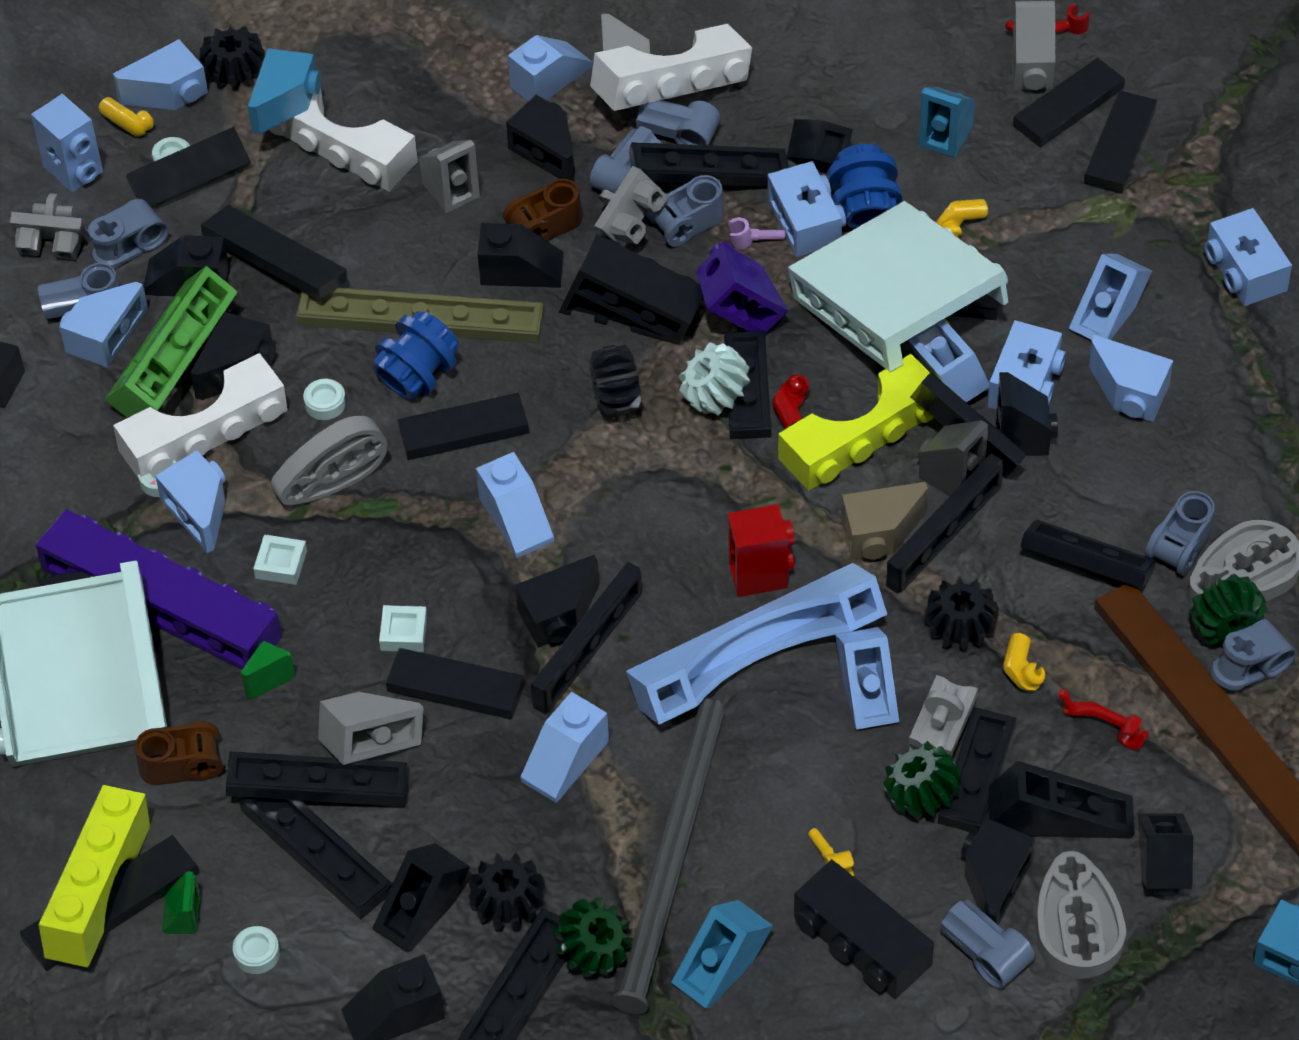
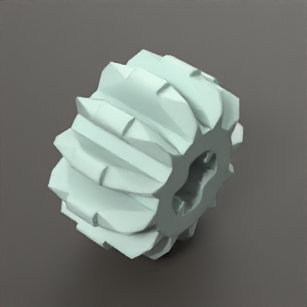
[678,342,750,415]

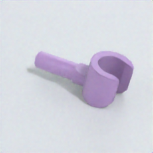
[728,217,785,250]

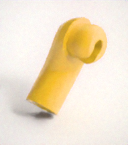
[99,97,154,137]
[936,199,988,239]
[1003,633,1046,691]

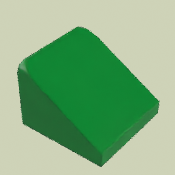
[241,641,295,700]
[162,872,200,934]

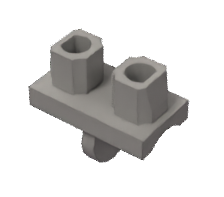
[594,166,667,247]
[10,193,90,260]
[909,675,978,756]

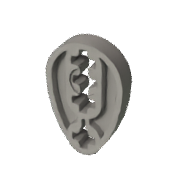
[271,416,388,505]
[1188,520,1299,603]
[1036,851,1126,978]

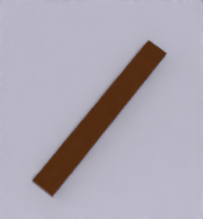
[1094,583,1299,856]

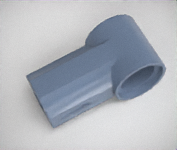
[636,100,721,145]
[590,126,661,194]
[38,263,120,320]
[940,900,1035,989]

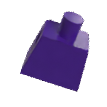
[696,242,788,333]

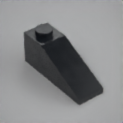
[989,761,1135,839]

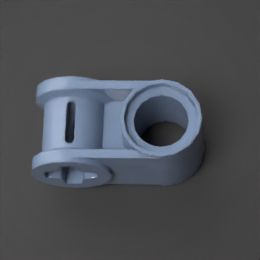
[646,175,724,247]
[88,199,169,269]
[1145,491,1215,576]
[1210,619,1297,690]

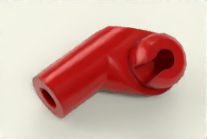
[773,374,810,429]

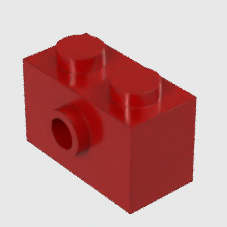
[728,504,795,597]

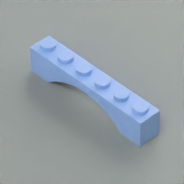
[626,563,887,724]

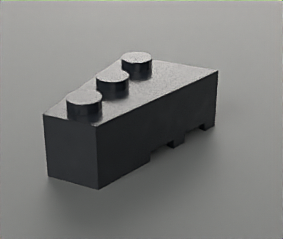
[558,234,703,345]

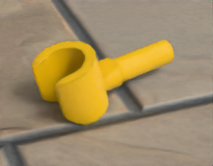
[808,828,854,876]

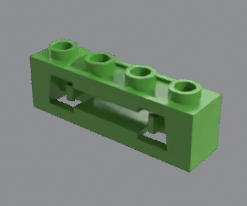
[104,266,238,418]

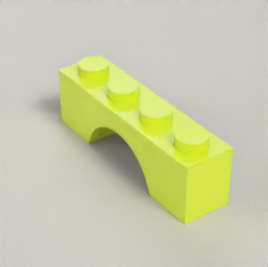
[778,354,934,491]
[39,785,150,968]

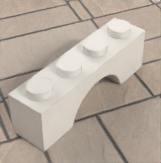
[590,24,752,111]
[269,88,418,192]
[113,353,288,479]

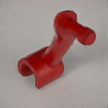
[1005,4,1090,35]
[1058,689,1149,750]

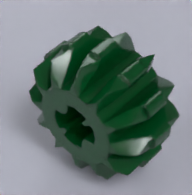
[1190,573,1268,647]
[883,741,962,820]
[552,897,634,977]

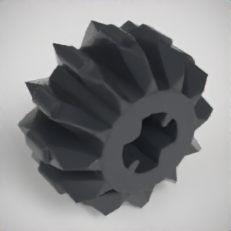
[199,24,265,90]
[589,345,642,416]
[924,576,999,652]
[468,852,545,931]

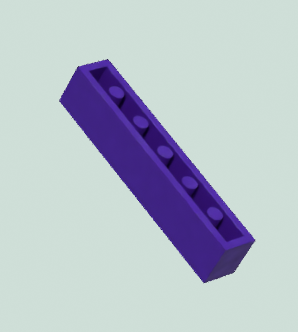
[35,509,282,670]

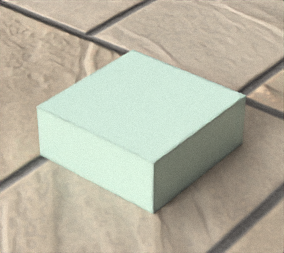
[253,535,307,585]
[379,605,428,652]

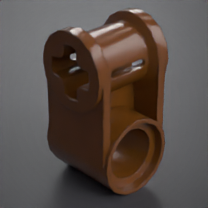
[503,179,583,241]
[135,722,223,785]

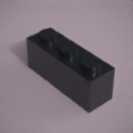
[794,859,934,1000]

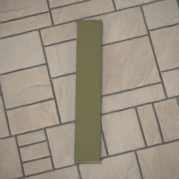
[296,287,544,343]

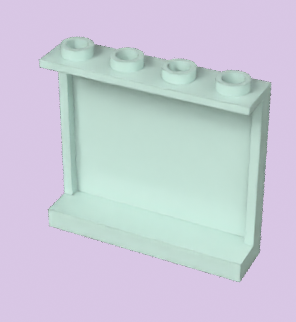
[788,201,1009,372]
[0,560,167,767]

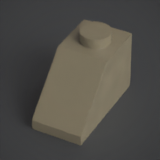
[841,482,928,560]

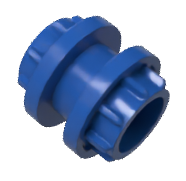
[827,144,902,229]
[373,311,459,399]

